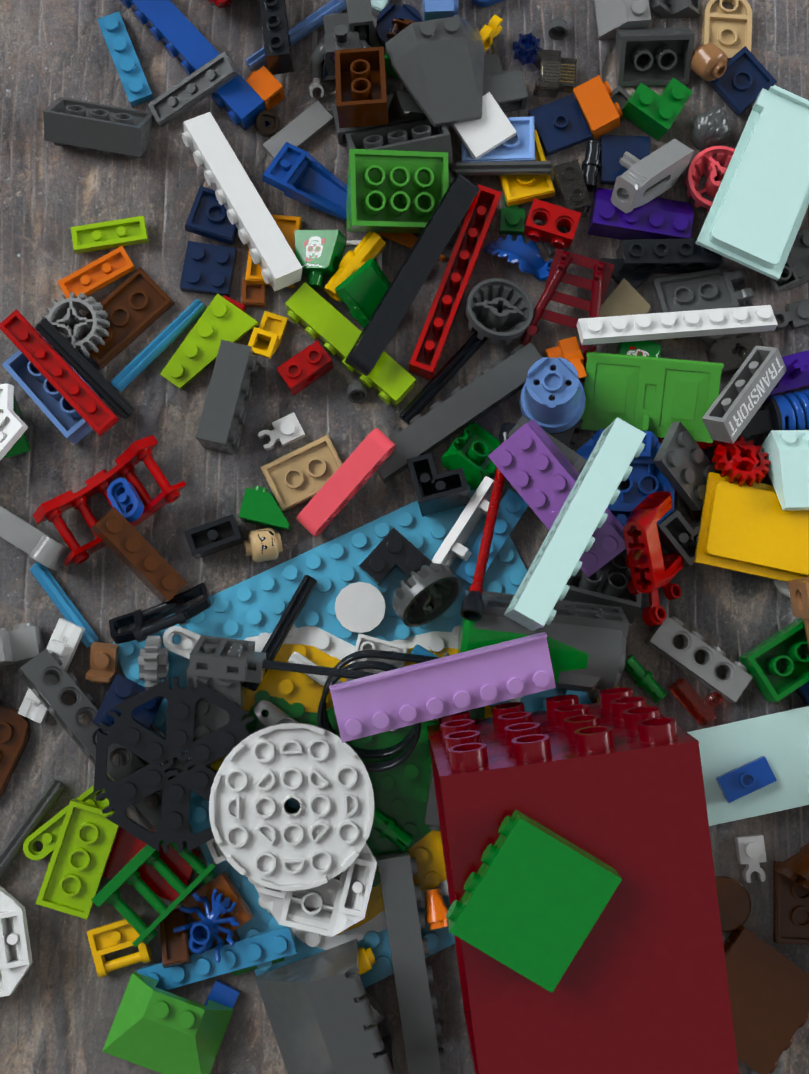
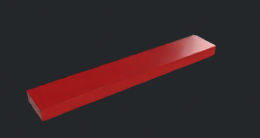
[0,309,120,437]

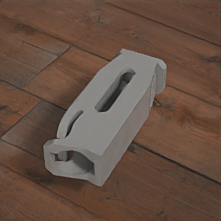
[611,139,694,213]

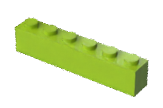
[285,282,416,407]

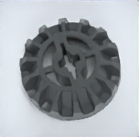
[464,278,534,345]
[393,563,462,627]

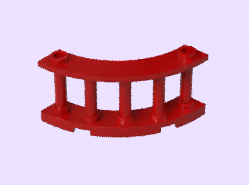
[32,435,186,566]

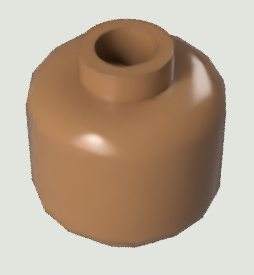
[691,43,728,82]

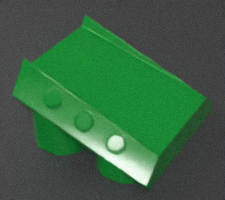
[335,258,391,328]
[441,422,500,490]

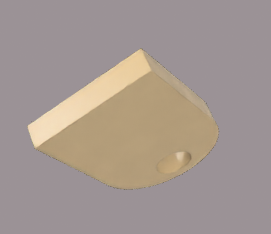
[702,0,752,62]

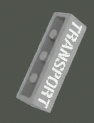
[702,345,787,444]

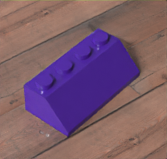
[588,187,694,240]

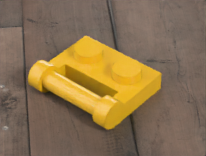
[86,914,153,978]

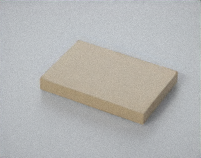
[260,435,342,513]

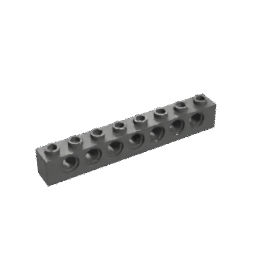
[17,649,163,832]

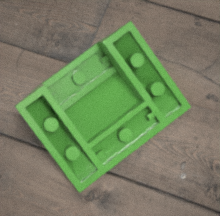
[102,971,234,1074]

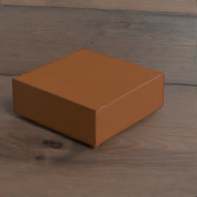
[241,280,267,308]

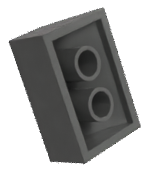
[615,27,695,87]

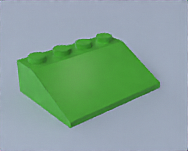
[346,149,449,234]

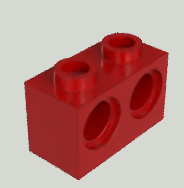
[523,198,581,249]

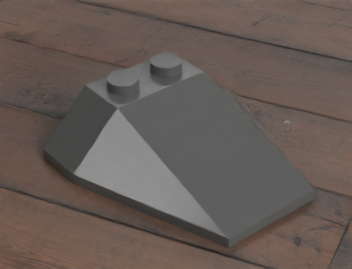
[385,16,485,127]

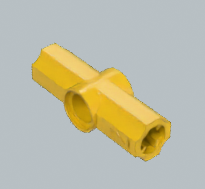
[324,231,386,302]

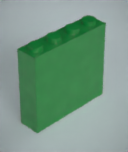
[446,810,622,993]

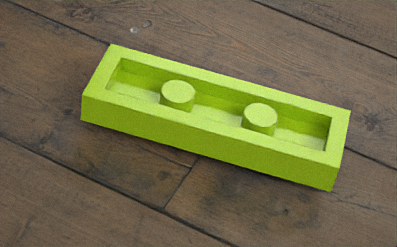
[71,216,149,254]

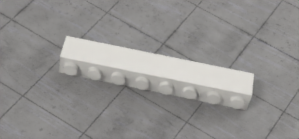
[182,112,302,292]

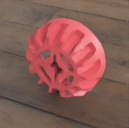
[684,146,735,214]

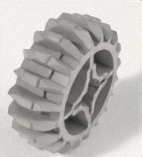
[41,292,110,358]

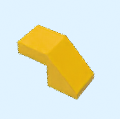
[248,311,289,359]

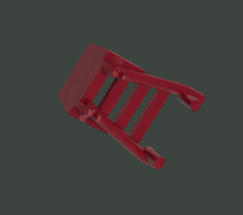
[520,248,615,364]

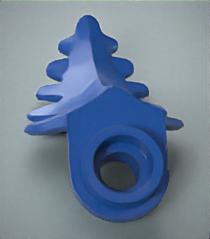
[483,234,567,282]

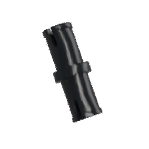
[581,140,602,192]

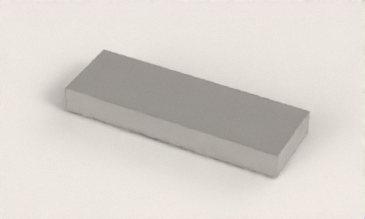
[263,100,334,159]

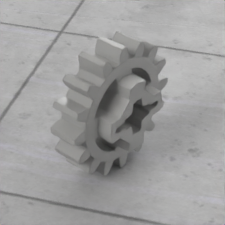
[138,636,169,690]

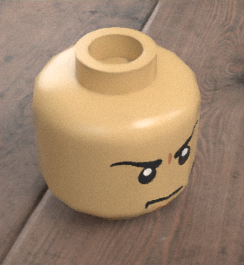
[244,528,283,563]

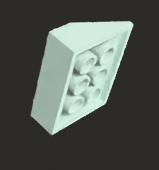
[760,430,809,511]

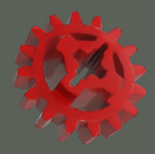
[712,437,771,487]

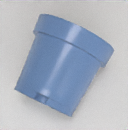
[520,357,586,433]

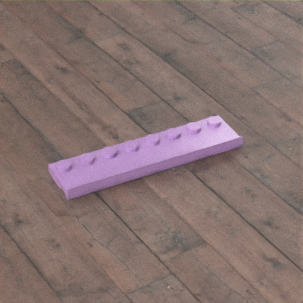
[329,632,556,743]

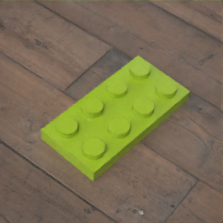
[36,799,119,920]

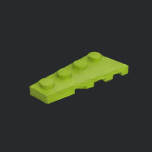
[160,293,259,390]

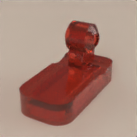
[669,678,723,726]

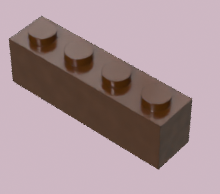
[90,507,187,603]

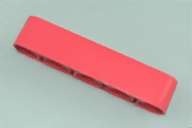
[296,428,396,537]

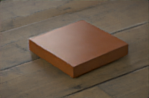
[182,872,254,944]

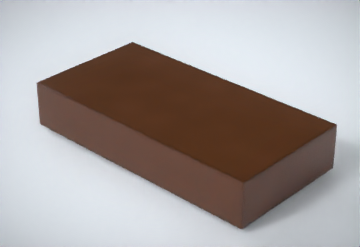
[159,908,191,968]

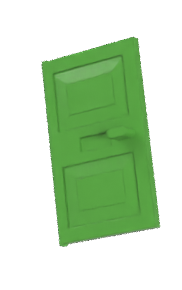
[580,352,724,443]

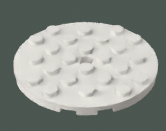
[209,723,375,891]

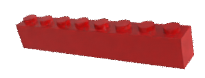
[409,184,502,380]

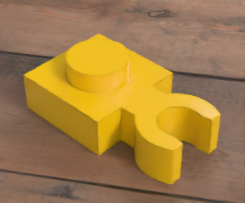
[479,15,503,53]

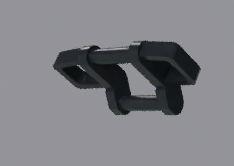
[109,583,212,644]

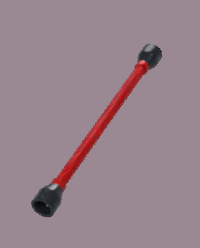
[460,422,516,621]

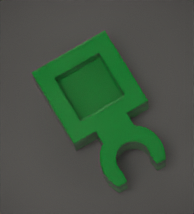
[499,195,525,235]

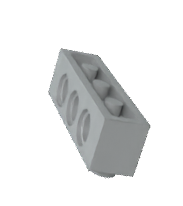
[644,616,753,703]

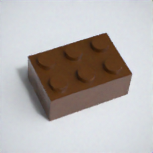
[335,46,389,128]

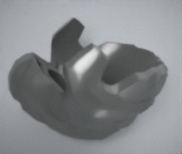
[691,105,732,150]

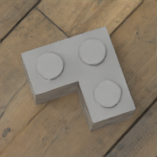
[0,622,46,667]

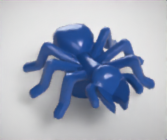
[173,888,239,963]

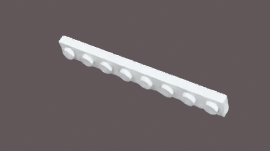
[576,305,778,345]

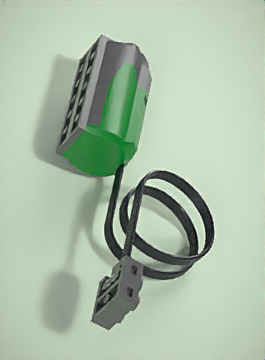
[188,589,629,772]

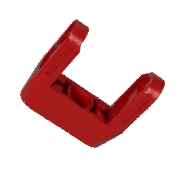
[623,491,683,593]

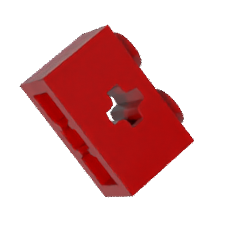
[276,340,333,396]

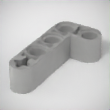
[0,505,71,571]

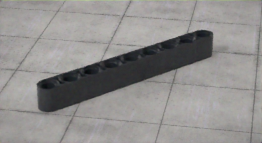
[345,174,479,376]

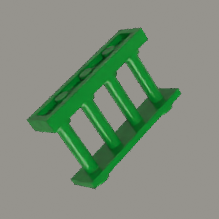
[91,840,219,947]

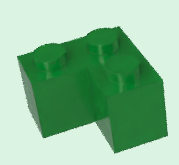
[622,77,693,141]

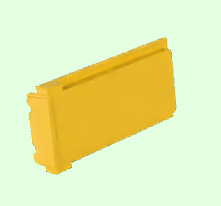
[694,472,809,583]

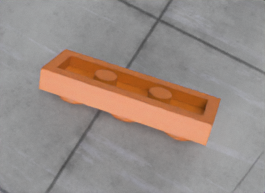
[57,246,136,298]

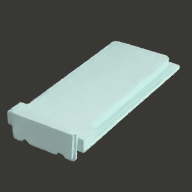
[695,85,809,281]
[687,706,809,826]

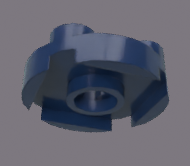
[376,4,422,47]

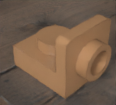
[85,642,119,684]

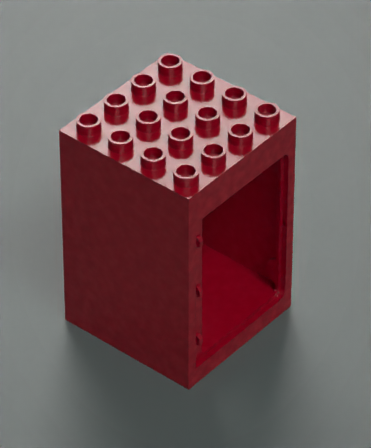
[427,687,739,1074]

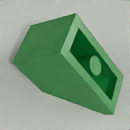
[238,486,291,532]

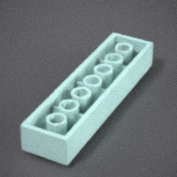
[504,417,646,631]

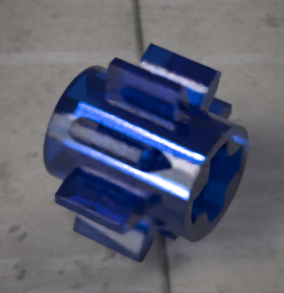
[512,32,542,66]

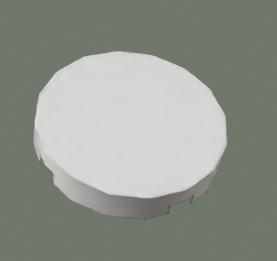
[335,582,386,634]

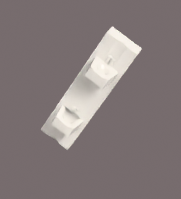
[431,476,499,567]
[18,618,85,724]

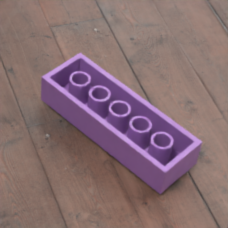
[488,419,626,577]

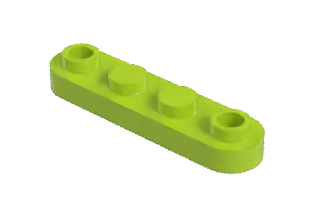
[23,785,109,860]

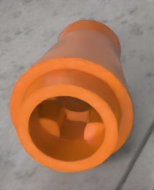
[424,888,448,930]

